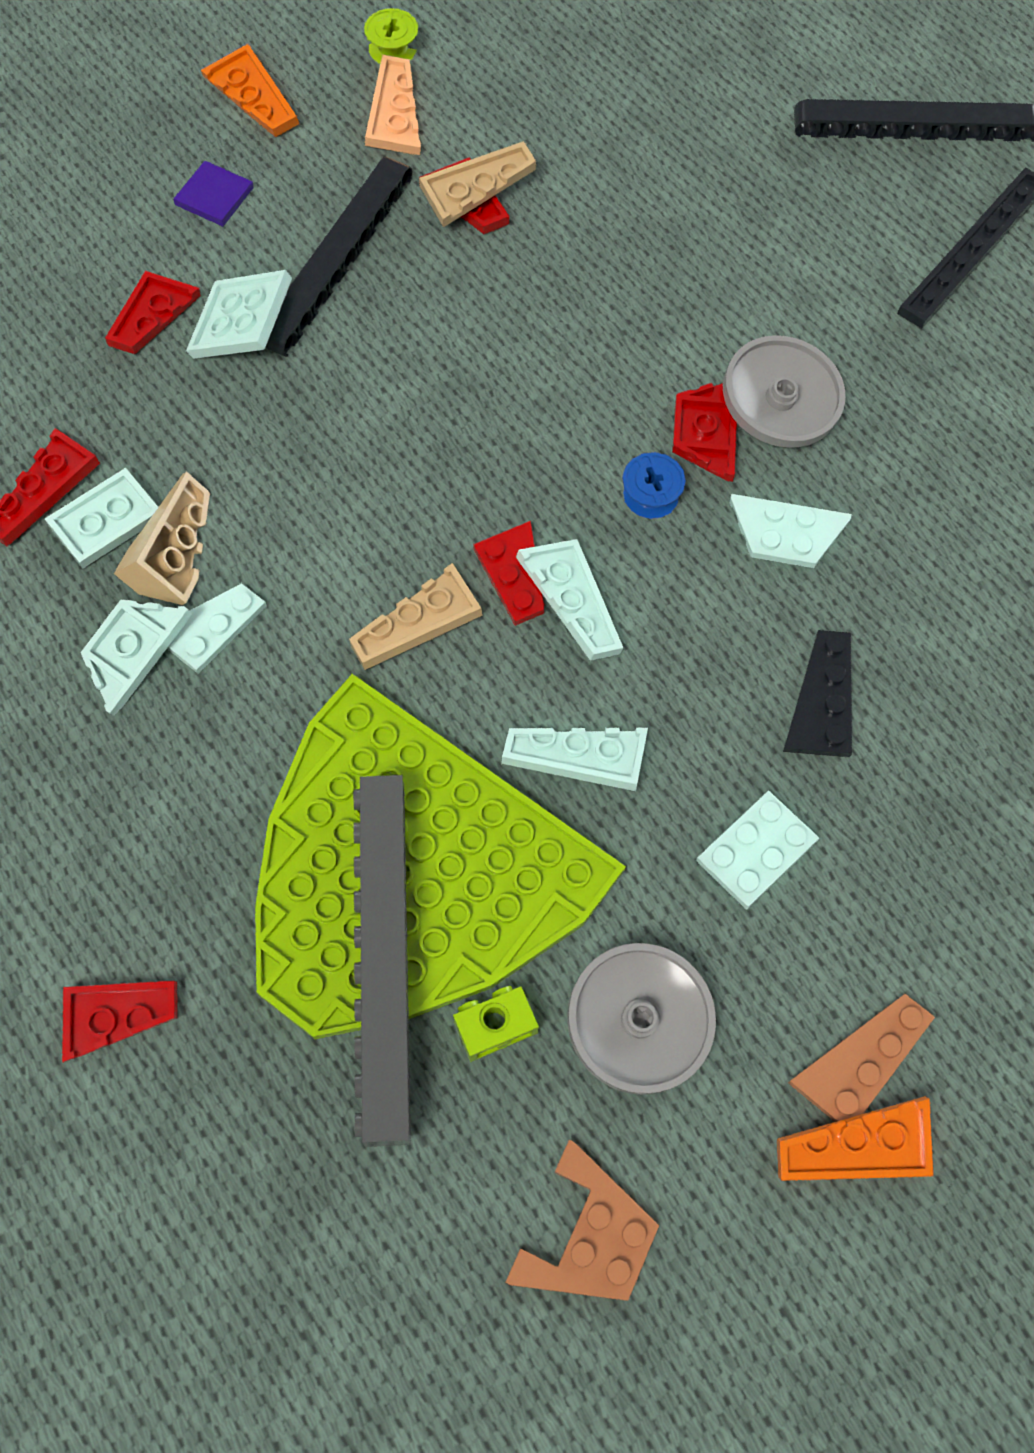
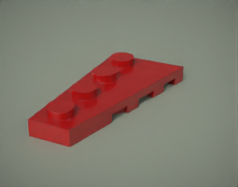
[0,428,100,547]

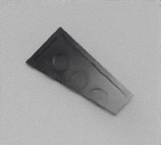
[783,630,852,757]

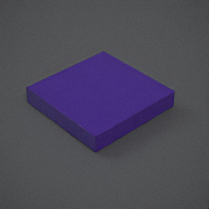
[173,160,254,226]

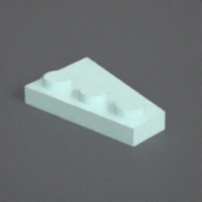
[167,583,267,674]

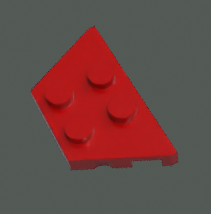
[672,383,737,482]

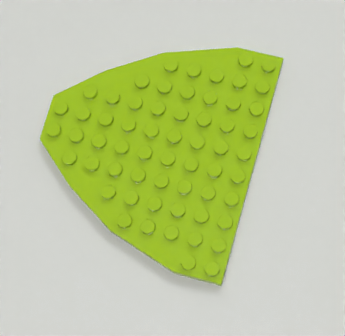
[255,674,626,1039]

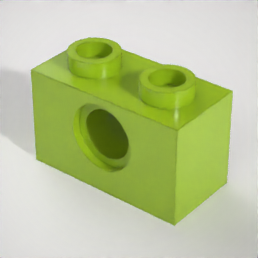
[453,986,539,1062]

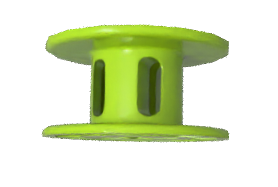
[364,8,418,64]

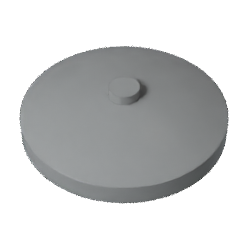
[723,335,846,448]
[567,943,716,1095]

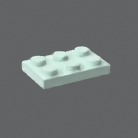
[45,468,158,569]
[696,790,819,910]

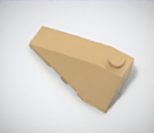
[114,472,210,605]

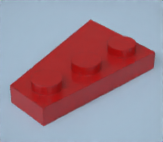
[105,271,201,354]

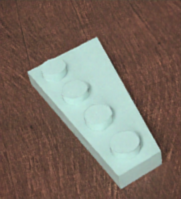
[516,539,623,661]
[502,728,648,791]

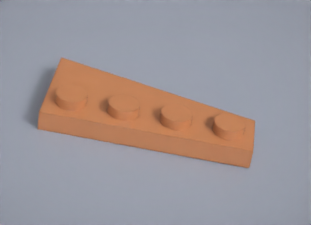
[788,994,935,1122]

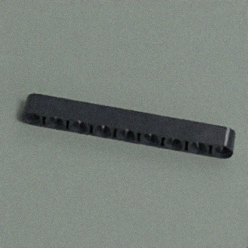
[794,99,1034,142]
[265,156,413,357]

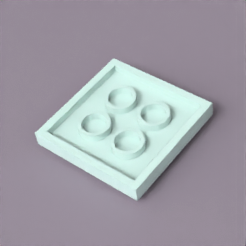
[186,270,292,359]

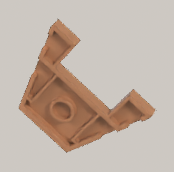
[505,1140,659,1301]

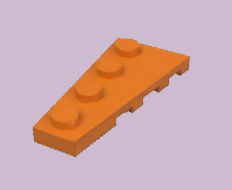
[201,44,300,137]
[777,1096,933,1181]

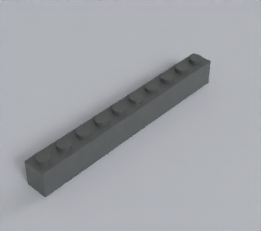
[353,775,411,1147]

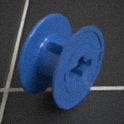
[622,452,686,519]

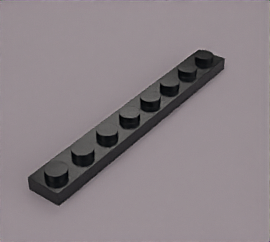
[897,167,1034,329]

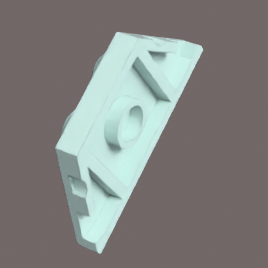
[729,494,852,568]
[81,600,193,715]

